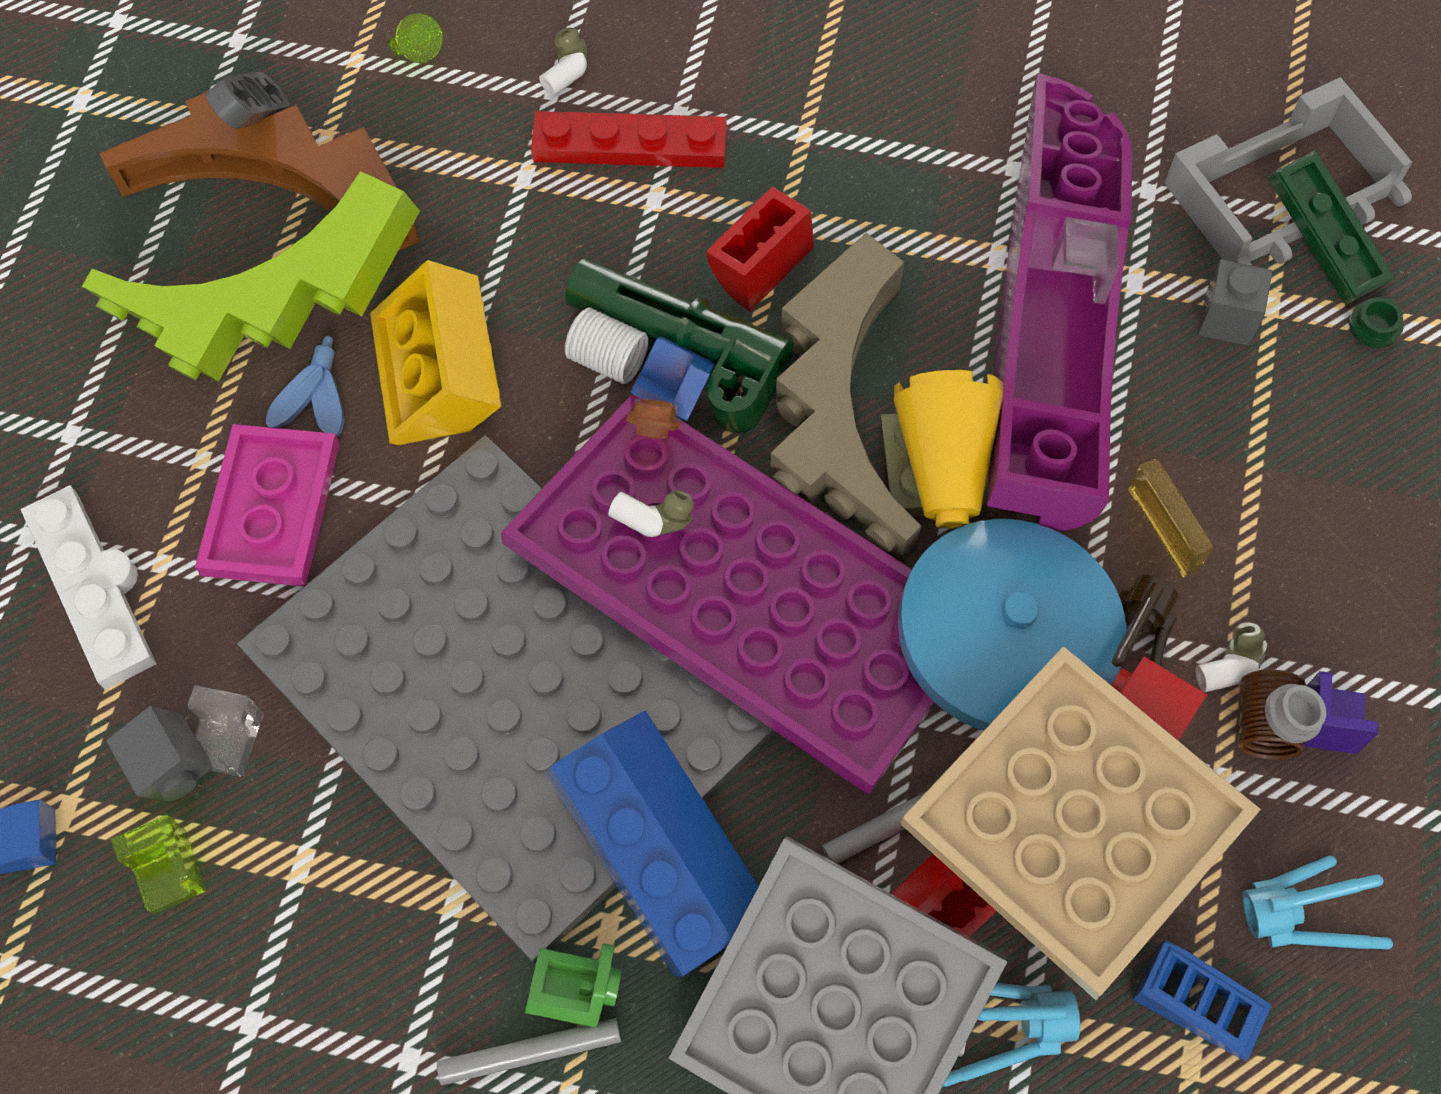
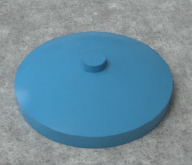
[898,519,1127,731]

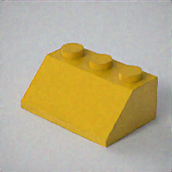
[370,260,501,445]

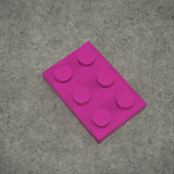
[195,424,340,587]

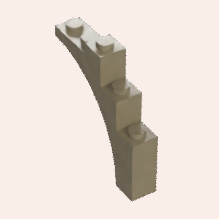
[771,232,921,563]

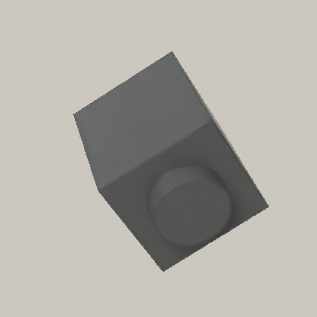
[1198,259,1273,346]
[106,705,213,802]

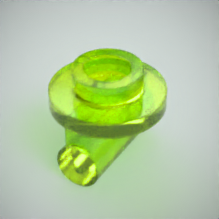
[387,13,442,62]

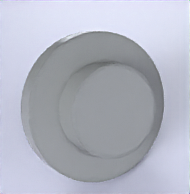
[1265,684,1326,743]

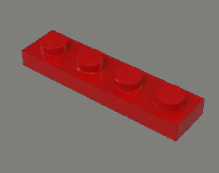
[531,111,727,168]

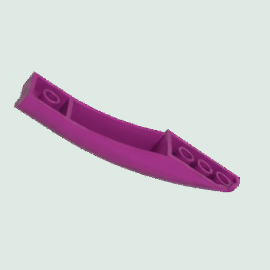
[987,73,1132,531]

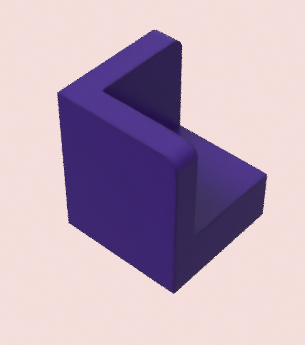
[1304,671,1378,754]

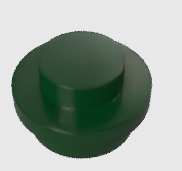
[1349,297,1404,348]

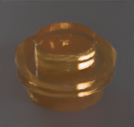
[626,399,681,438]

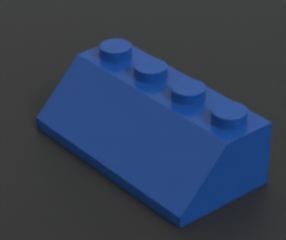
[546,710,759,977]

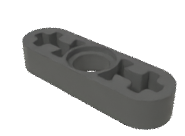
[206,72,289,129]

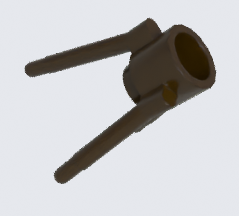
[1112,574,1178,667]

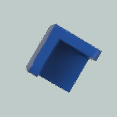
[631,337,715,420]

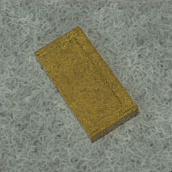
[1128,458,1213,578]

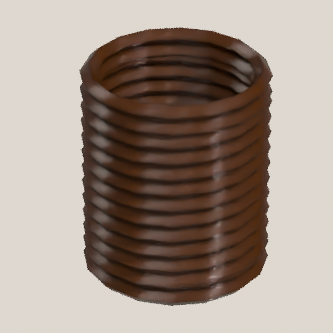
[1238,670,1306,760]

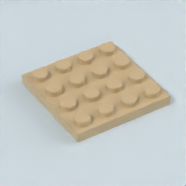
[901,646,1261,1000]

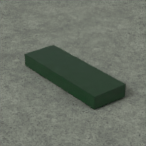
[1267,150,1395,306]

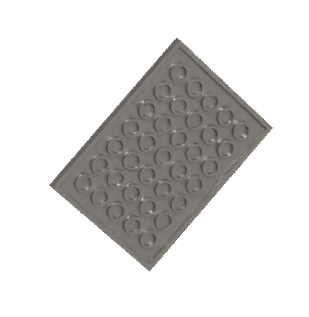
[237,435,777,965]

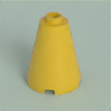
[894,370,1003,529]

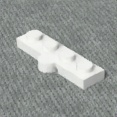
[20,485,156,690]

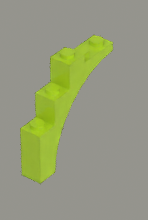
[82,171,420,382]

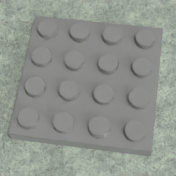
[668,836,1008,1094]

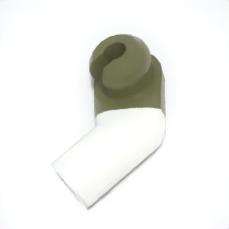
[539,27,587,96]
[608,490,694,537]
[1195,622,1267,692]

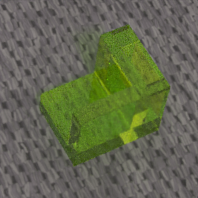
[111,815,206,914]

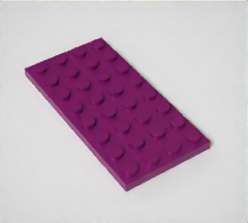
[501,394,935,795]

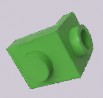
[525,943,622,1028]

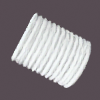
[565,307,648,384]

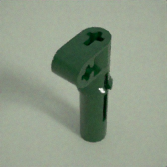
[565,258,793,433]

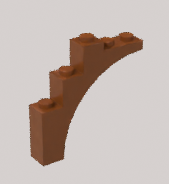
[99,91,420,251]

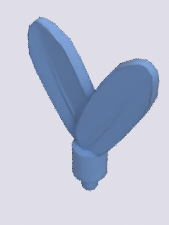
[266,336,345,437]

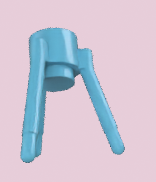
[1242,856,1393,950]
[943,982,1080,1087]

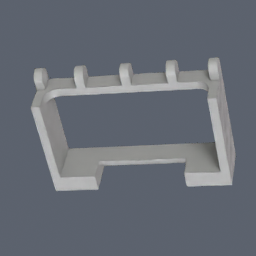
[1165,77,1412,266]

